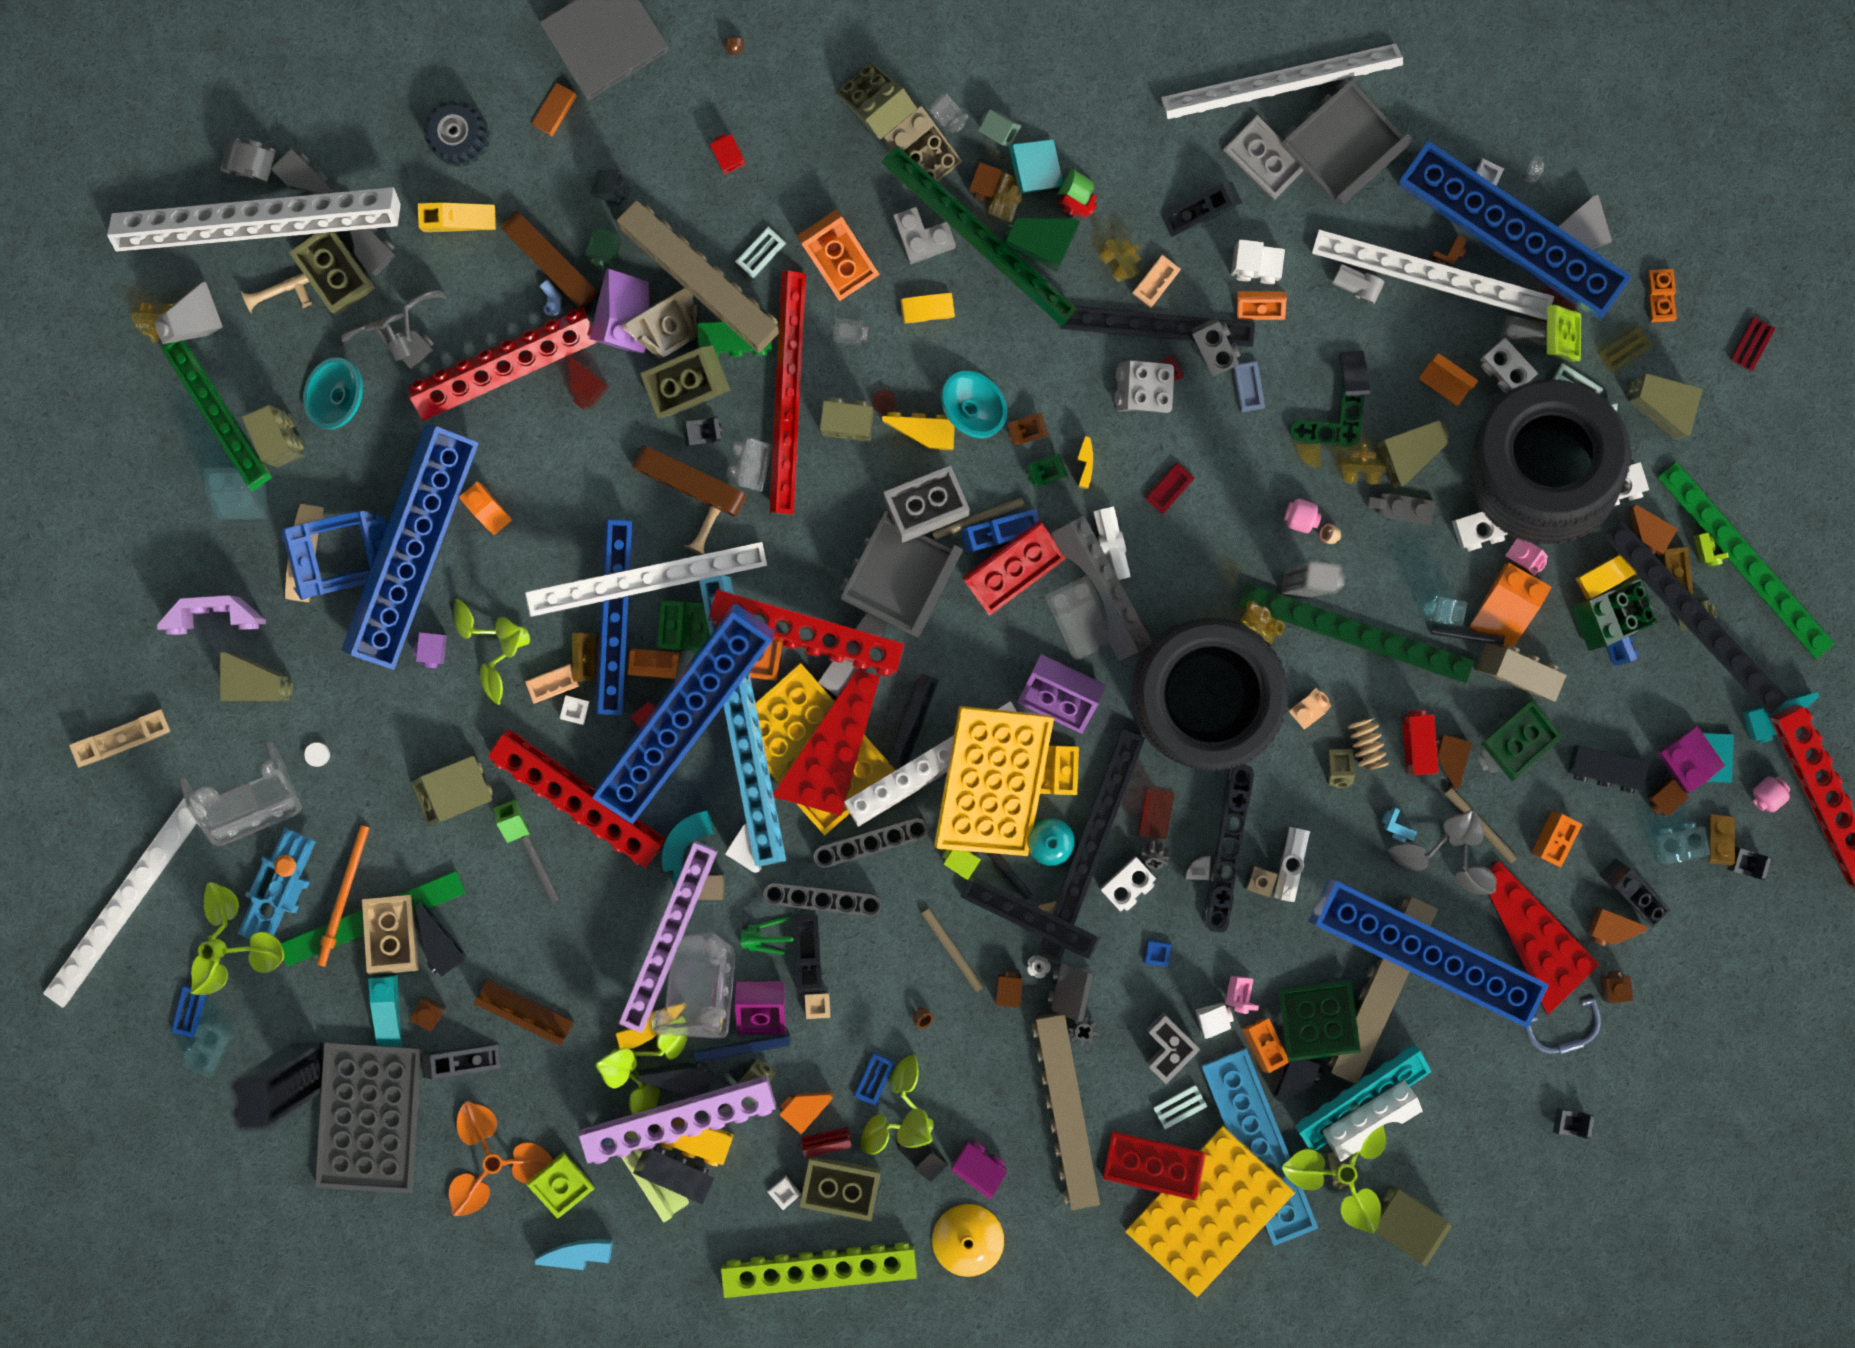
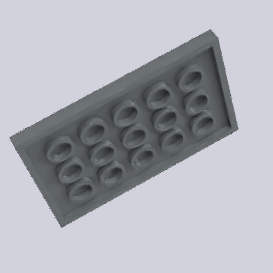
[315,1042,422,1194]

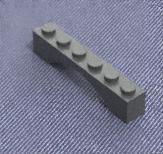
[271,148,396,276]
[1051,516,1152,661]

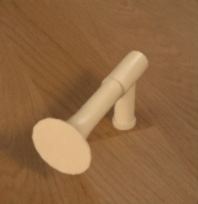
[241,273,312,314]
[684,506,720,555]

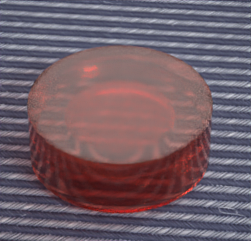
[872,390,896,415]

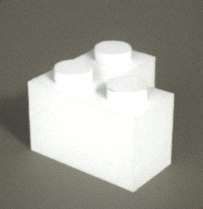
[1231,240,1285,284]

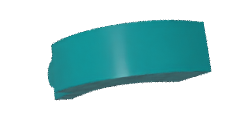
[662,810,715,889]

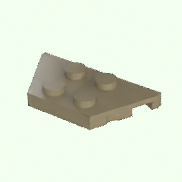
[621,287,698,359]

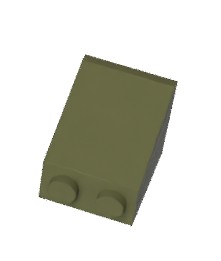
[1627,374,1703,440]
[1378,420,1449,489]
[220,652,293,701]
[411,756,493,827]
[1375,1186,1452,1267]

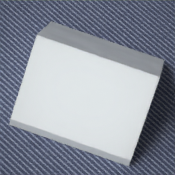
[726,823,762,873]

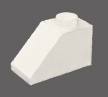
[1195,1003,1233,1039]

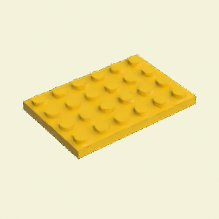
[755,663,896,835]
[934,706,1054,856]
[1125,1126,1295,1297]

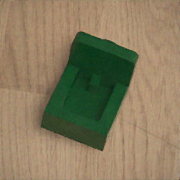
[1026,454,1068,487]

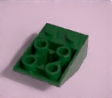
[1571,578,1659,651]

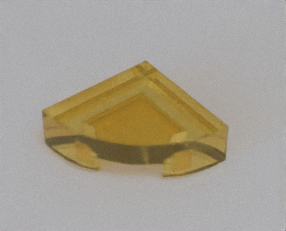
[1296,444,1322,469]

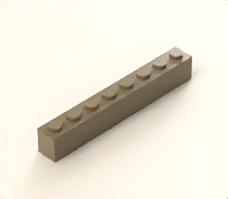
[616,200,779,353]
[1327,895,1438,1084]
[1032,1013,1100,1210]

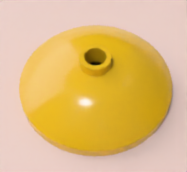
[932,1204,1004,1277]

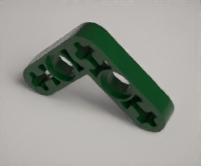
[1290,387,1365,447]

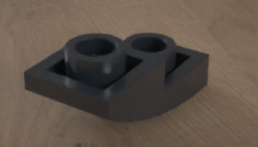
[1339,351,1370,396]

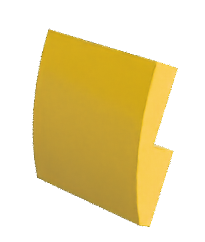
[1040,746,1079,795]

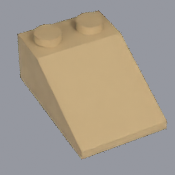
[362,895,419,975]

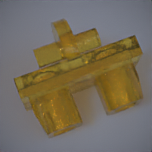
[988,173,1022,223]
[1098,237,1141,282]
[131,303,173,343]
[1339,444,1386,484]
[1240,601,1285,644]

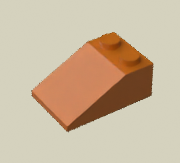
[797,209,880,301]
[1469,563,1551,647]

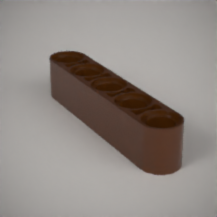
[500,210,599,309]
[631,445,747,517]

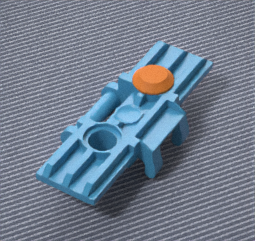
[237,827,316,939]

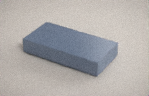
[1233,361,1265,413]

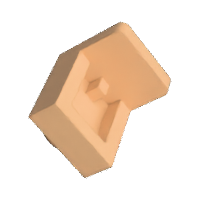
[1289,688,1331,729]

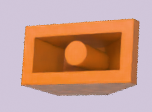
[459,482,512,535]
[780,1092,834,1134]

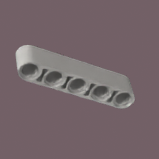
[818,613,889,697]

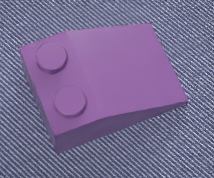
[589,269,649,353]

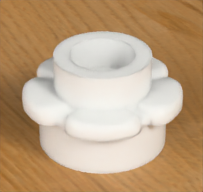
[1027,956,1051,978]

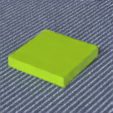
[526,1151,595,1219]

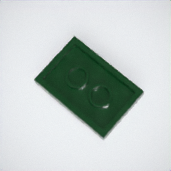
[1481,699,1563,781]

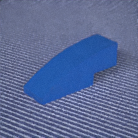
[961,509,1039,553]

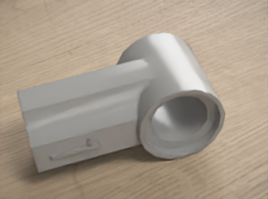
[1332,264,1385,305]

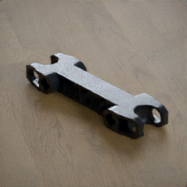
[1203,764,1254,933]

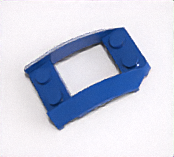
[281,510,387,600]

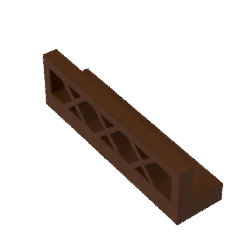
[473,979,574,1046]

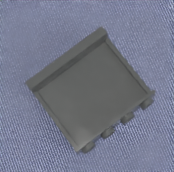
[540,0,670,101]
[1281,76,1414,209]
[839,510,963,638]

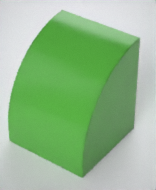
[1058,168,1094,206]
[494,799,529,843]

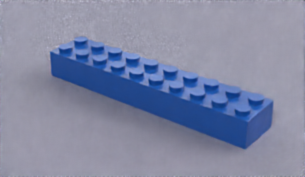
[1399,141,1632,321]
[341,423,479,670]
[592,603,774,824]
[1308,878,1549,1028]

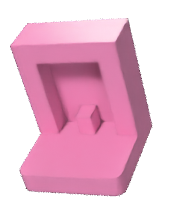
[1505,538,1548,576]
[1225,976,1259,1014]

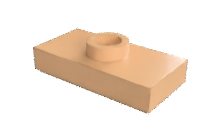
[1132,255,1181,308]
[525,664,579,704]

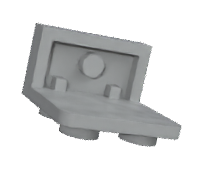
[1114,360,1174,413]

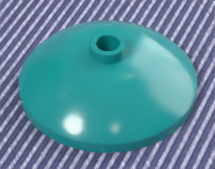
[303,357,363,429]
[941,371,1007,438]

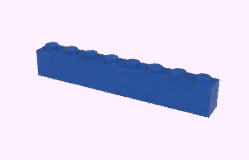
[594,520,632,715]

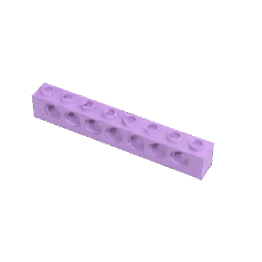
[619,841,718,1033]
[579,1075,776,1164]

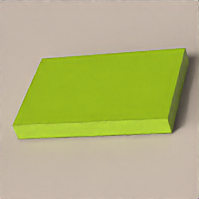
[1547,305,1581,361]

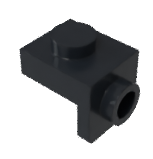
[682,417,722,446]
[1727,847,1771,880]
[1553,1109,1594,1139]

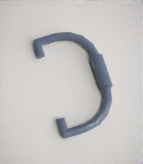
[1525,997,1601,1054]

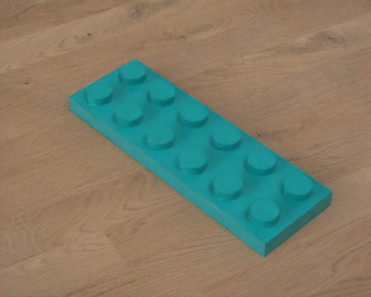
[1295,1044,1431,1151]

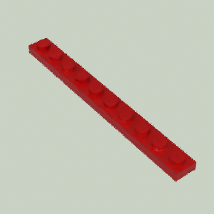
[769,271,806,514]

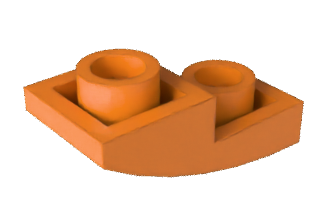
[1648,269,1677,322]

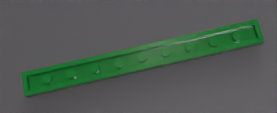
[1657,462,1835,659]

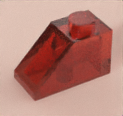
[567,355,609,410]

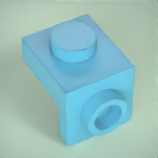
[1382,807,1417,843]

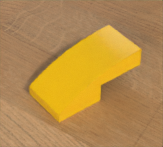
[900,293,955,324]
[1077,436,1093,489]

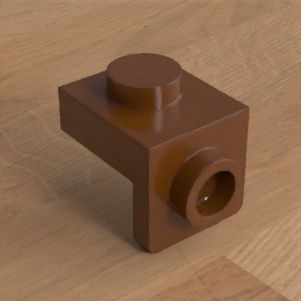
[1428,235,1467,267]
[1007,412,1049,445]

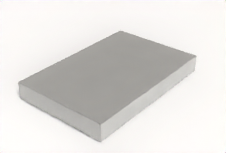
[1223,115,1304,200]

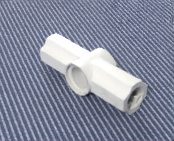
[1093,507,1131,580]
[1274,827,1310,902]

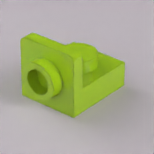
[1693,533,1729,567]

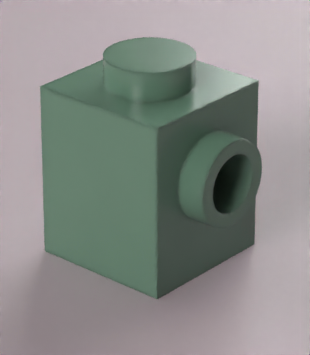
[978,109,1021,147]

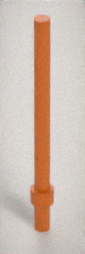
[316,825,369,967]

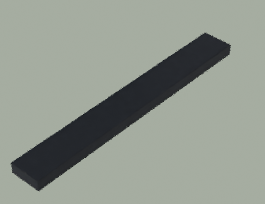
[1061,306,1255,347]

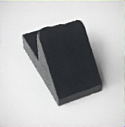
[897,1144,948,1182]

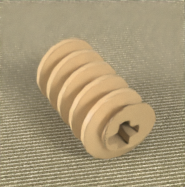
[1348,718,1389,771]

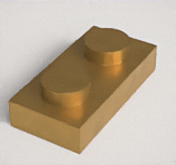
[1662,547,1693,595]
[572,633,598,682]
[1708,814,1735,866]

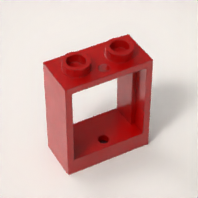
[1402,710,1439,775]

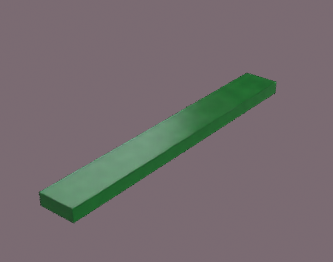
[160,340,272,492]
[281,871,466,967]

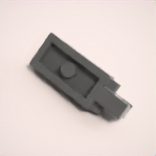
[1366,493,1436,525]

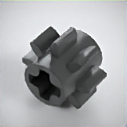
[1140,839,1171,869]
[1068,1016,1099,1047]

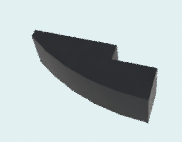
[794,915,823,994]

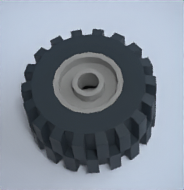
[424,100,490,167]

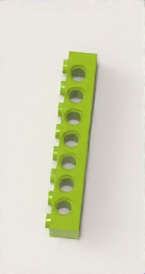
[721,1242,917,1298]

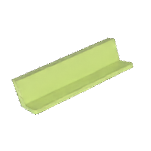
[611,1131,689,1222]

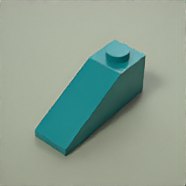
[1742,692,1819,743]
[369,974,402,1046]

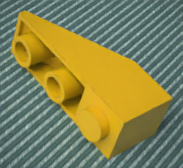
[418,203,496,232]
[882,412,955,450]

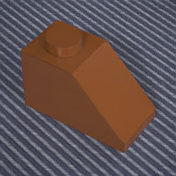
[1628,505,1678,555]
[1587,907,1648,947]

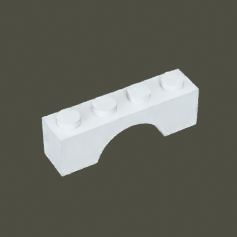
[1323,1080,1422,1162]

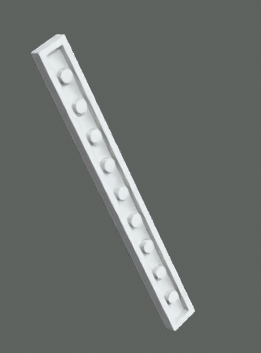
[1161,44,1403,119]
[1312,230,1554,320]
[525,542,767,617]
[43,798,205,1008]

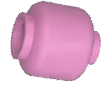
[1284,499,1322,533]
[1753,776,1790,812]

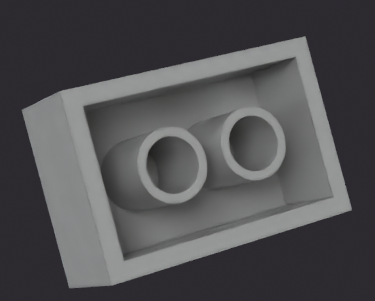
[883,465,970,543]

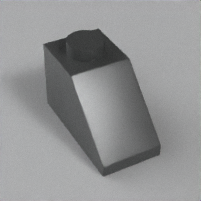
[380,330,435,371]

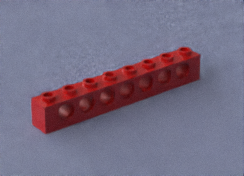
[408,308,597,421]
[707,589,904,677]
[1769,704,1855,889]
[488,729,666,868]

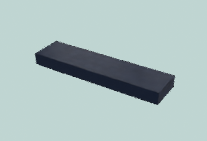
[694,1034,791,1062]

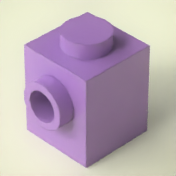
[413,633,447,668]

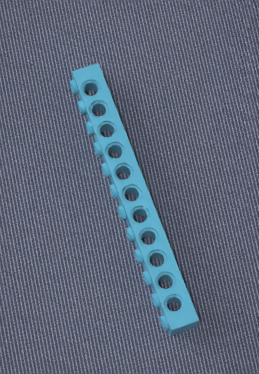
[699,575,786,866]

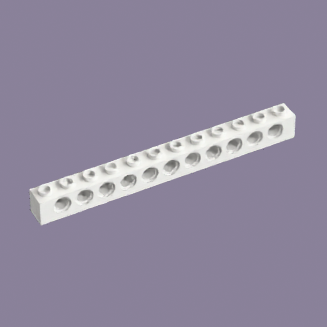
[107,187,401,251]

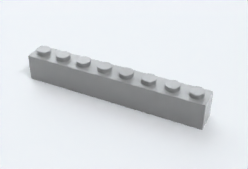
[1282,562,1344,597]

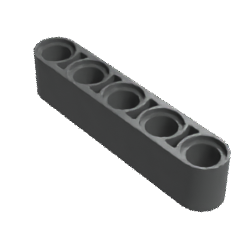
[813,817,928,868]
[763,882,881,916]

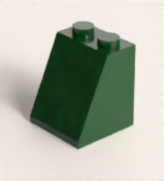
[1003,218,1080,271]

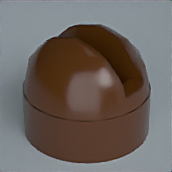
[724,38,744,55]
[912,1007,933,1029]

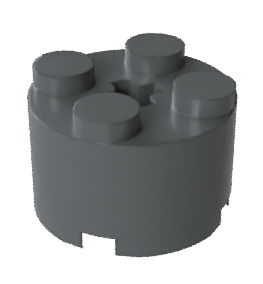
[220,136,276,183]

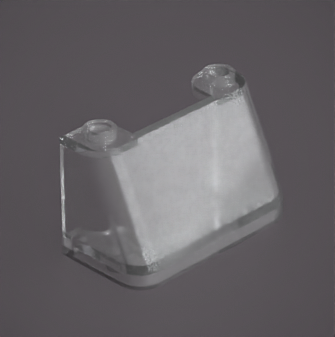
[652,933,735,1039]

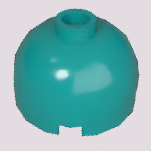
[1028,818,1075,866]

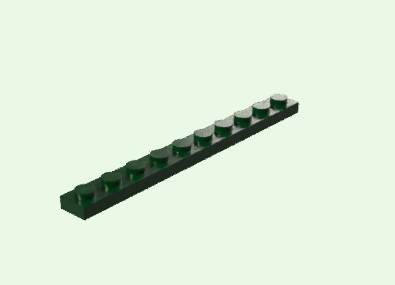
[881,145,1077,327]
[1238,583,1474,684]

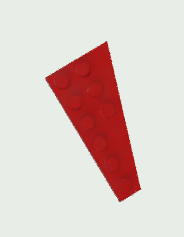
[773,670,880,816]
[1488,861,1600,1015]

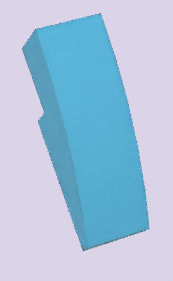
[535,1239,613,1270]

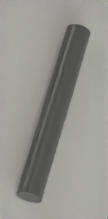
[520,835,560,904]

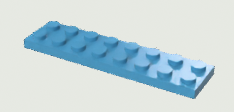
[1201,1048,1318,1246]

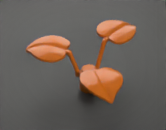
[449,1101,553,1216]

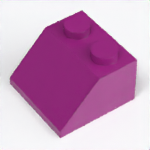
[1656,726,1725,793]
[735,981,785,1035]
[951,1140,1007,1199]

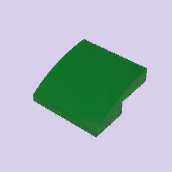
[657,600,710,652]

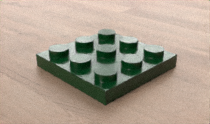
[1279,980,1361,1062]

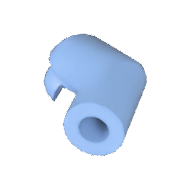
[540,279,563,316]

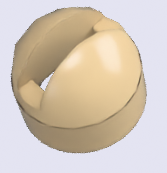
[1320,524,1341,544]

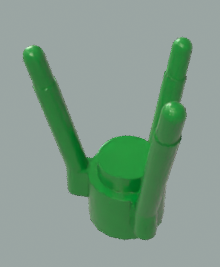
[741,916,794,955]

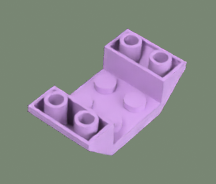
[157,596,266,635]

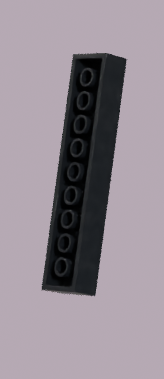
[231,1043,323,1130]

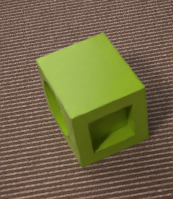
[942,849,981,880]

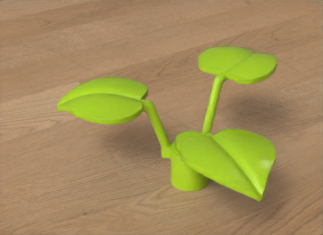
[453,598,530,705]
[191,882,284,995]
[595,1016,688,1114]
[861,1054,934,1155]
[1282,1125,1386,1234]

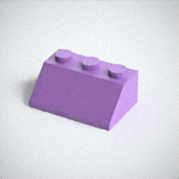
[1017,654,1106,734]

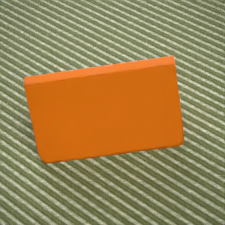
[531,83,577,136]
[1237,291,1287,320]

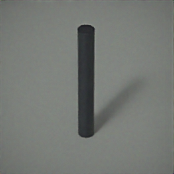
[1431,625,1505,645]
[985,852,1033,901]

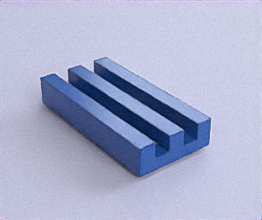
[171,985,206,1038]
[853,1052,895,1106]

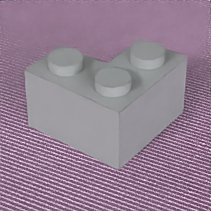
[894,207,956,264]
[1147,1012,1200,1084]

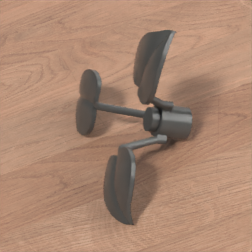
[341,290,446,361]
[1387,809,1497,895]

